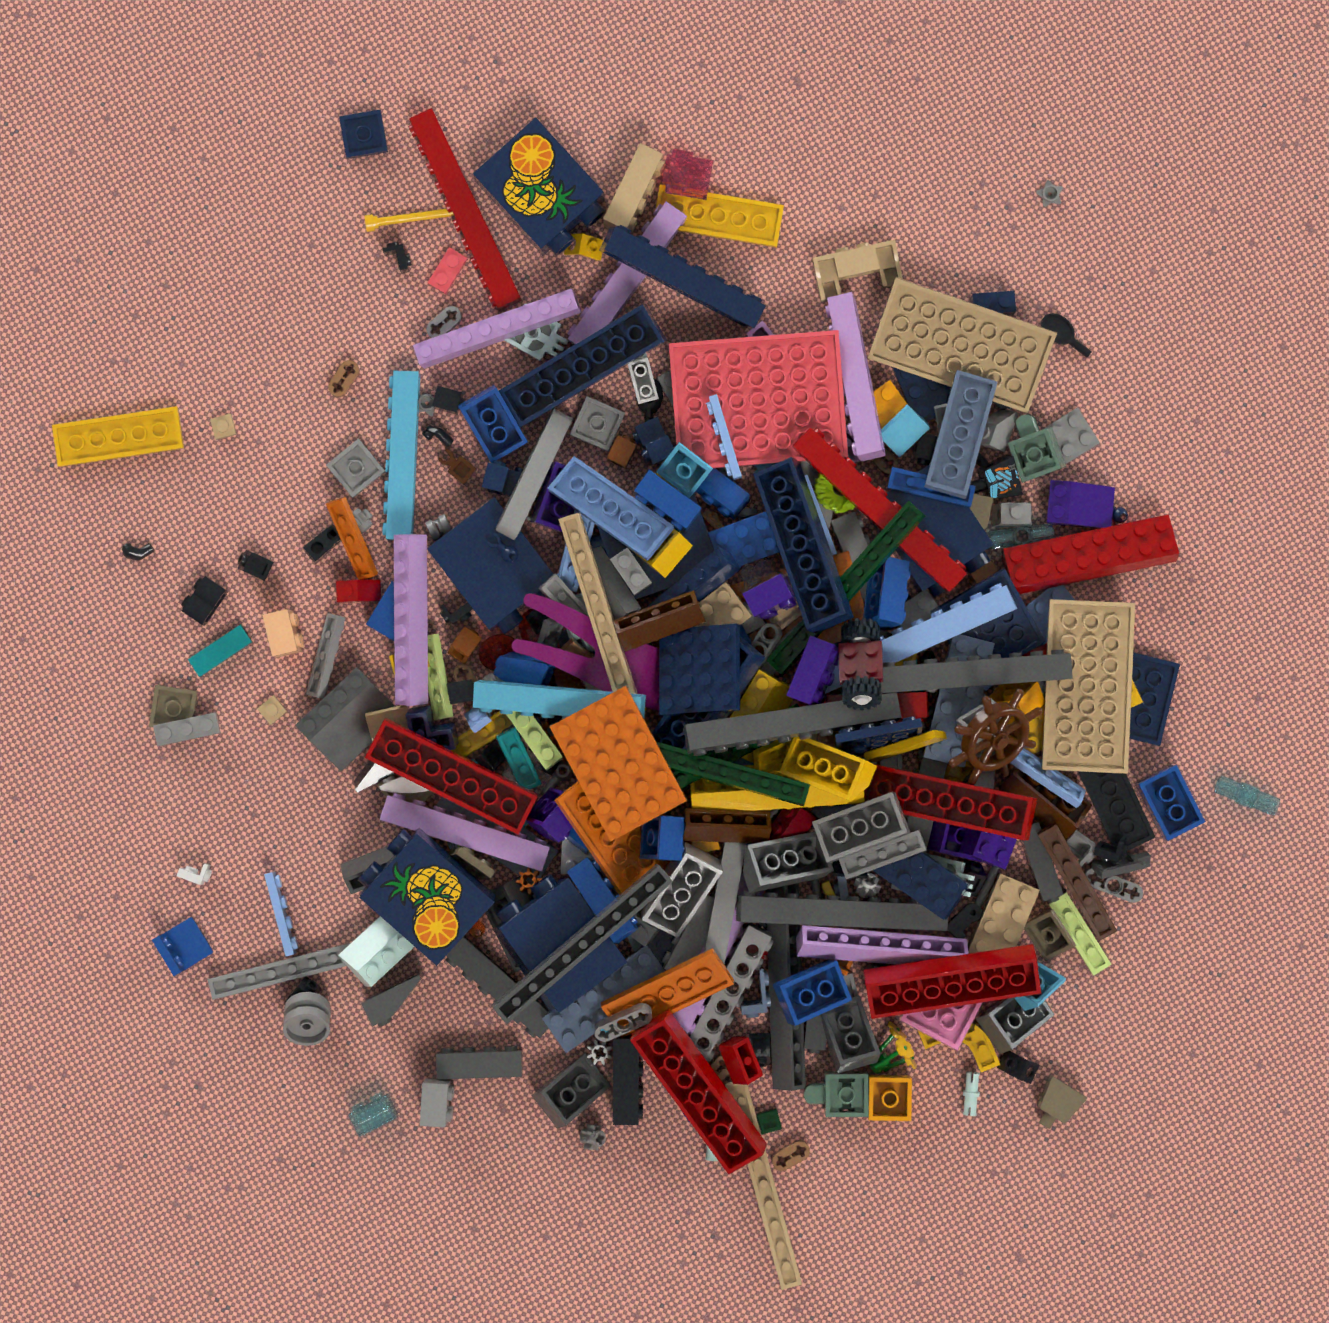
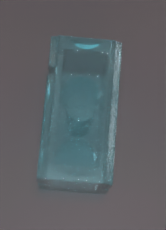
[348,1092,399,1137]

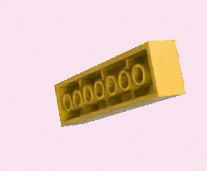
[690,757,864,811]

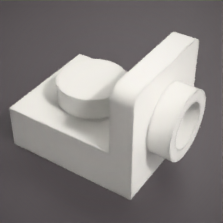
[177,863,212,885]

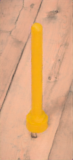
[364,209,454,232]

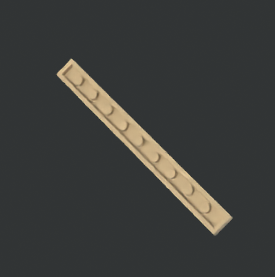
[558,512,645,717]
[725,1081,802,1290]

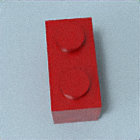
[718,1036,763,1085]

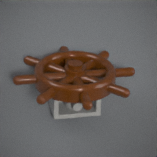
[949,689,1042,785]

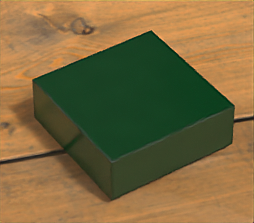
[756,1108,782,1135]

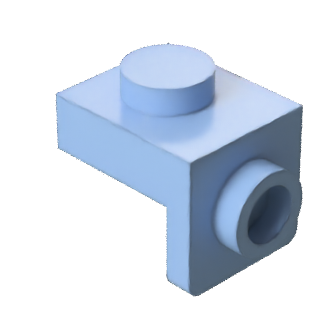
[464,708,492,733]

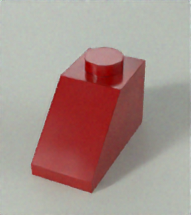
[336,580,382,603]

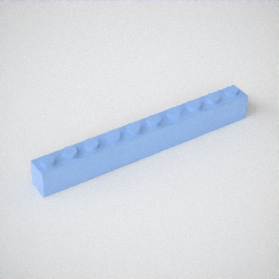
[825,583,1017,694]

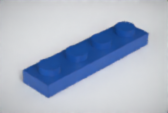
[887,467,976,508]

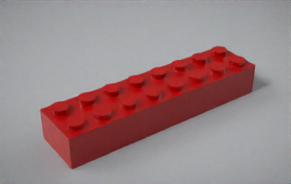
[1002,514,1179,594]
[365,718,538,835]
[859,764,1038,841]
[864,944,1041,1019]
[630,1009,767,1175]

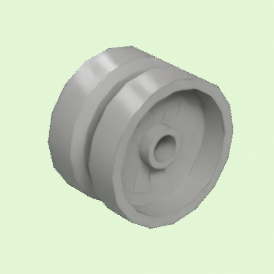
[283,992,331,1046]

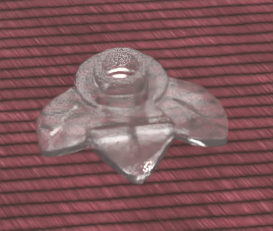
[741,558,782,591]

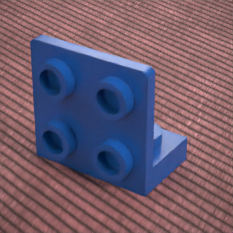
[152,917,213,976]

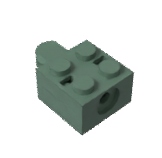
[1008,414,1066,483]
[803,1071,869,1117]

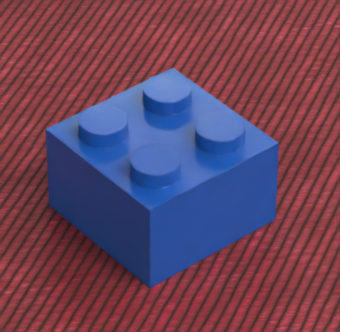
[640,816,684,861]

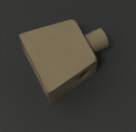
[1037,1074,1087,1129]

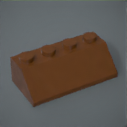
[999,766,1092,840]

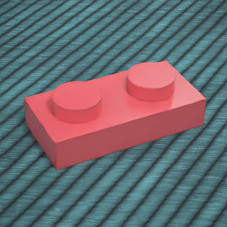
[428,247,468,295]

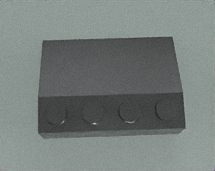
[295,667,396,772]

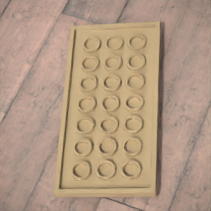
[868,277,1057,413]
[1042,599,1135,774]

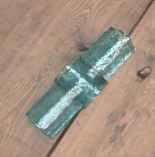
[989,523,1055,550]
[1214,776,1281,816]

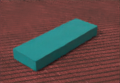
[188,624,253,677]
[495,727,542,790]

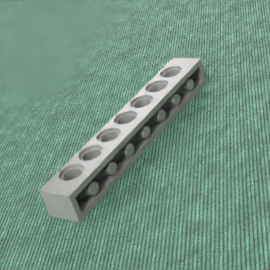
[689,922,773,1063]

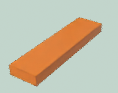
[326,497,378,580]

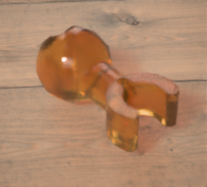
[469,920,486,937]

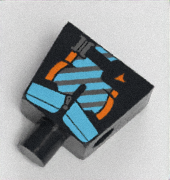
[970,454,1023,499]

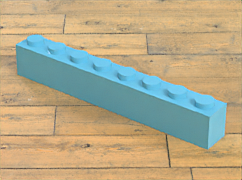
[382,370,421,541]
[473,680,646,719]

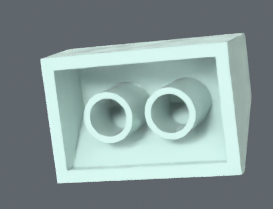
[338,916,415,987]

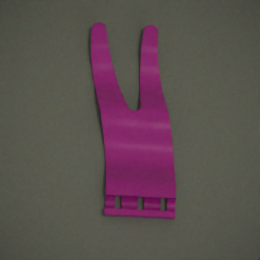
[512,593,659,712]

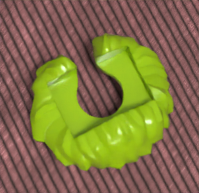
[814,473,855,513]

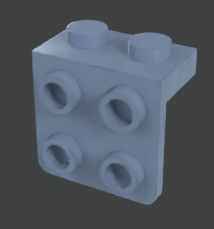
[740,966,771,1018]

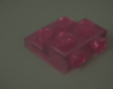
[662,149,713,200]

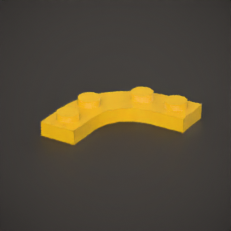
[917,1023,1000,1072]

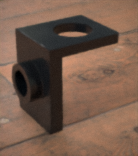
[997,1051,1040,1084]

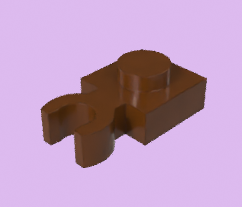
[438,449,477,485]

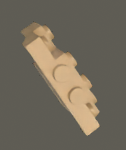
[812,240,903,302]

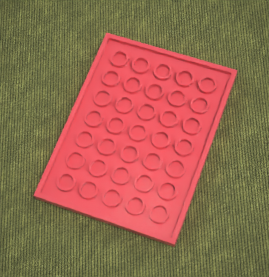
[669,330,848,468]

